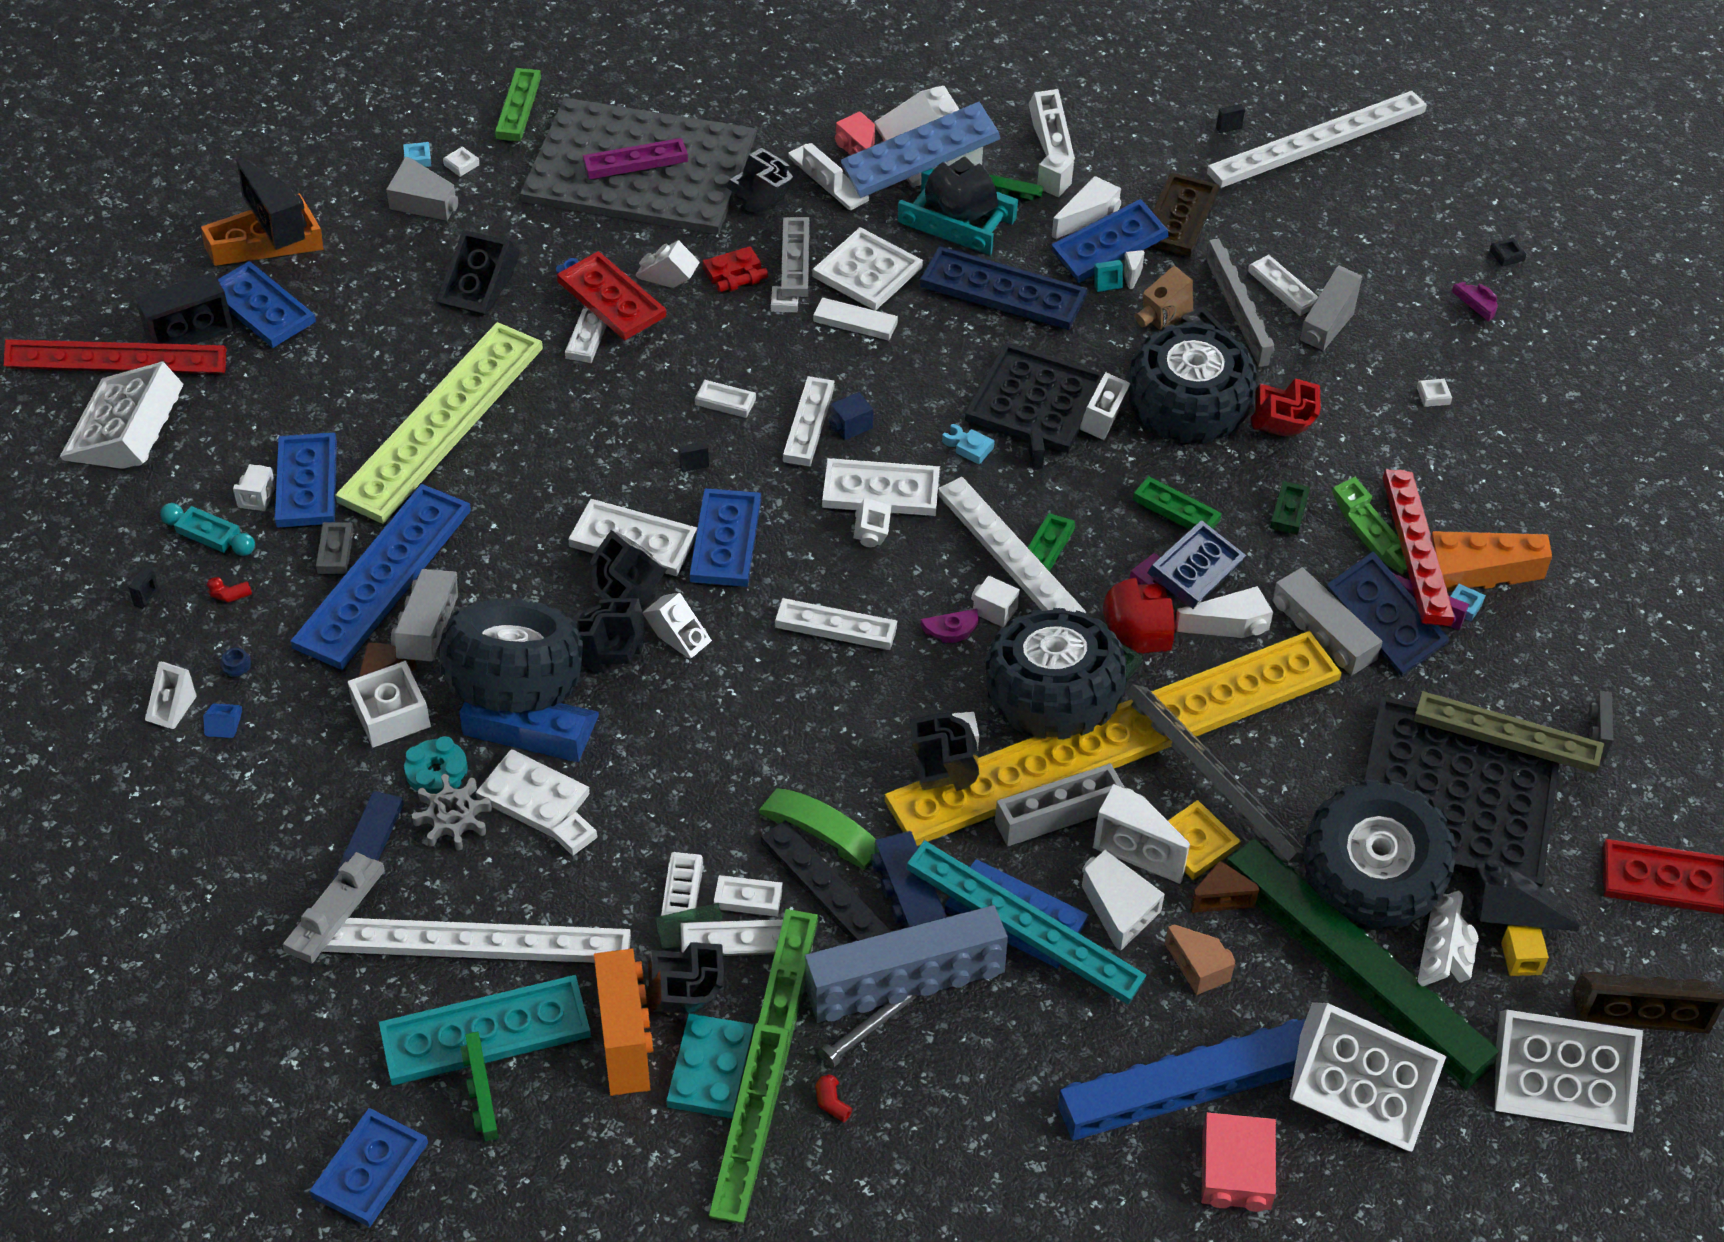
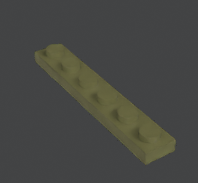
[1414,691,1604,774]

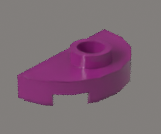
[1452,282,1498,322]
[920,609,978,643]

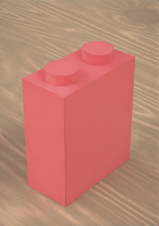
[1201,1112,1276,1212]

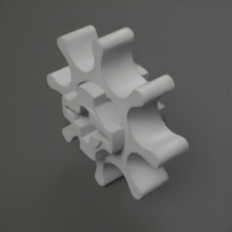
[412,774,492,850]

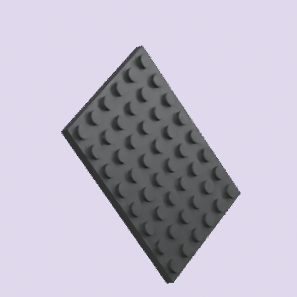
[520,98,756,235]

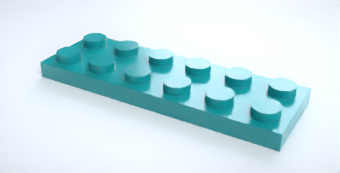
[379,975,591,1086]

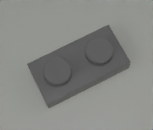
[316,522,354,574]
[1588,691,1613,758]

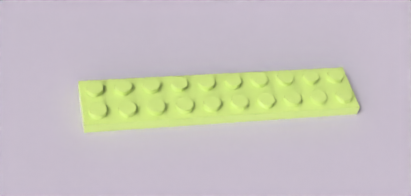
[335,322,543,524]

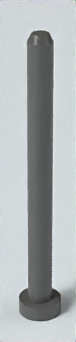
[818,995,918,1068]

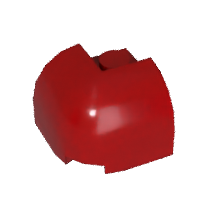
[1250,378,1321,437]
[1103,578,1174,653]

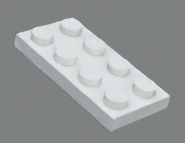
[822,458,940,516]
[568,499,697,576]

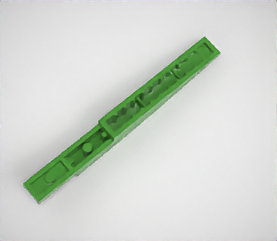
[709,909,818,1225]

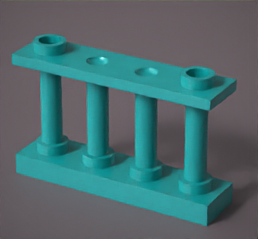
[898,169,1018,255]

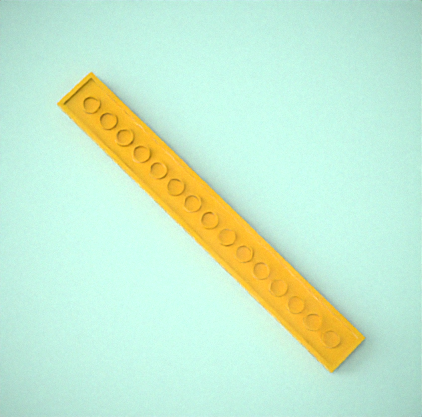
[885,631,1341,846]

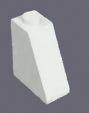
[1082,850,1165,951]

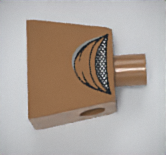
[1135,265,1193,330]

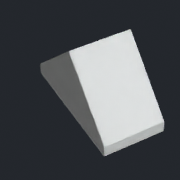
[145,661,197,729]

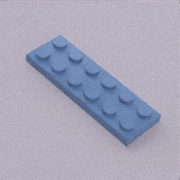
[841,102,1000,198]

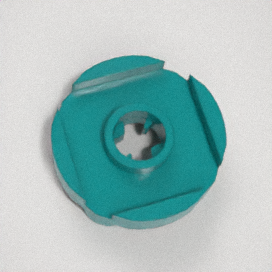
[404,736,468,794]

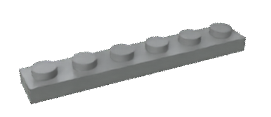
[1206,238,1274,367]

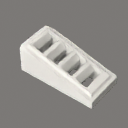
[661,852,703,922]

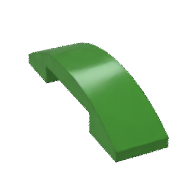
[1332,477,1408,574]
[759,788,876,870]

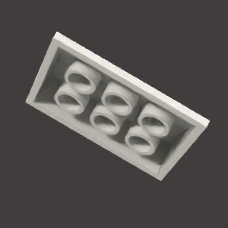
[874,86,983,187]
[60,362,184,469]
[1290,1002,1446,1152]
[1495,1010,1643,1132]

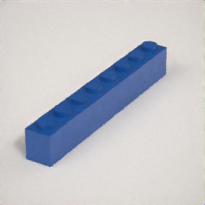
[1058,1019,1306,1141]

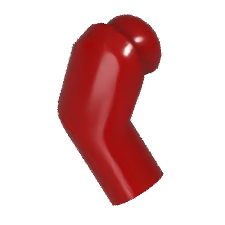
[815,1074,853,1122]

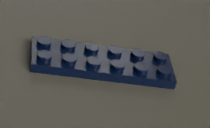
[920,246,1087,330]

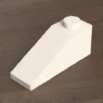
[1029,89,1075,160]
[1052,176,1121,239]
[1174,586,1273,638]

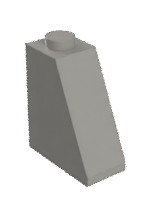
[386,157,458,221]
[1300,265,1362,351]

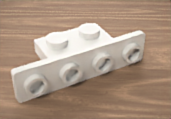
[789,143,869,210]
[1417,891,1478,987]

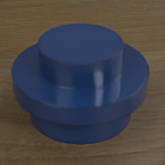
[220,648,251,676]

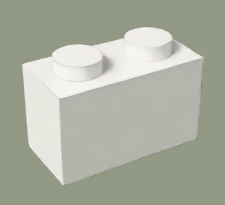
[1080,372,1130,440]

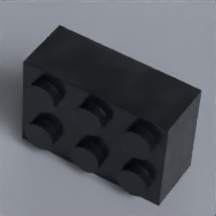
[135,272,234,345]

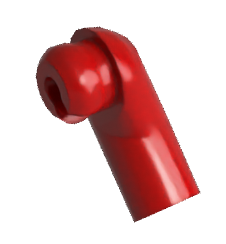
[207,577,252,602]

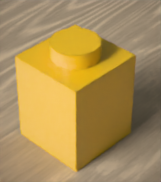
[1501,925,1549,976]

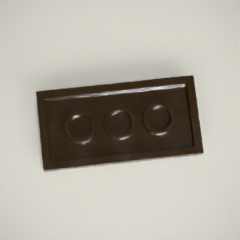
[1151,172,1219,257]

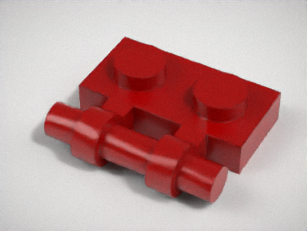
[703,246,768,292]

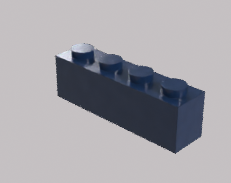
[871,831,947,929]

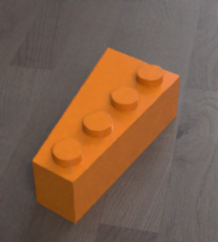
[201,193,324,266]
[1431,531,1552,592]
[594,948,653,1096]

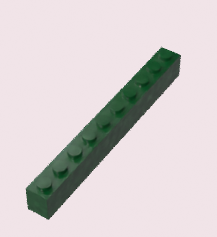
[1227,838,1499,1090]

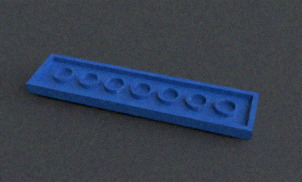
[290,484,471,670]

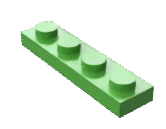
[495,68,541,142]

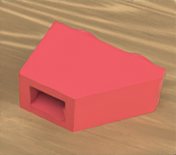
[835,111,875,155]

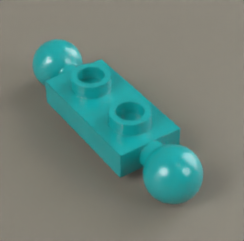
[160,503,255,556]

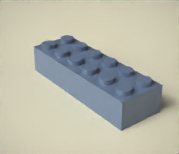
[805,905,1008,1023]

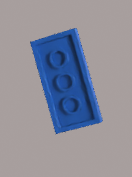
[1051,199,1168,283]
[218,261,316,348]
[275,432,337,528]
[690,488,761,587]
[944,859,1089,968]

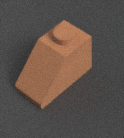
[1165,925,1235,995]

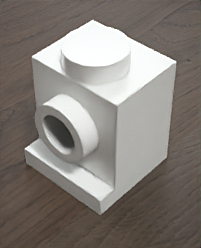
[233,464,276,511]
[853,498,891,547]

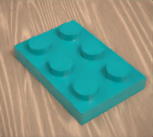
[666,1013,754,1119]

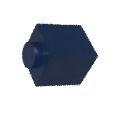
[829,392,873,440]

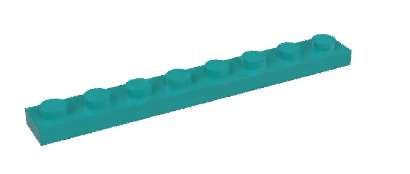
[906,840,1146,1005]

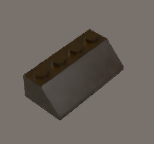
[1573,972,1724,1034]

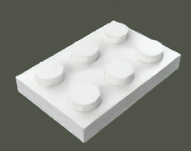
[476,749,590,837]

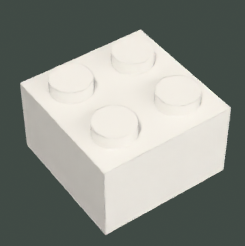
[347,661,431,748]

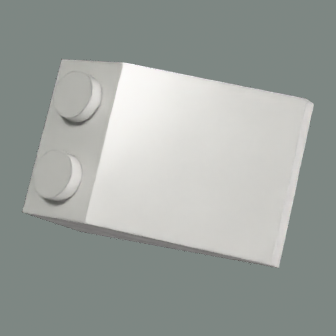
[1093,784,1190,884]

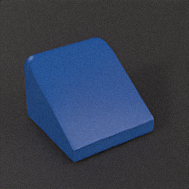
[203,703,242,738]

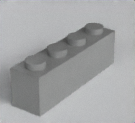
[1272,567,1383,676]
[391,569,458,661]
[995,763,1124,847]

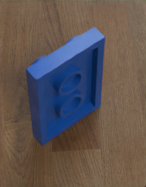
[309,1108,428,1227]

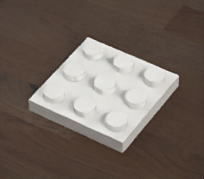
[812,227,923,311]

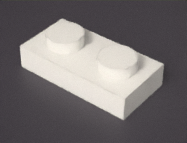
[714,875,782,917]

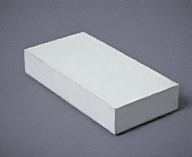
[695,380,756,418]

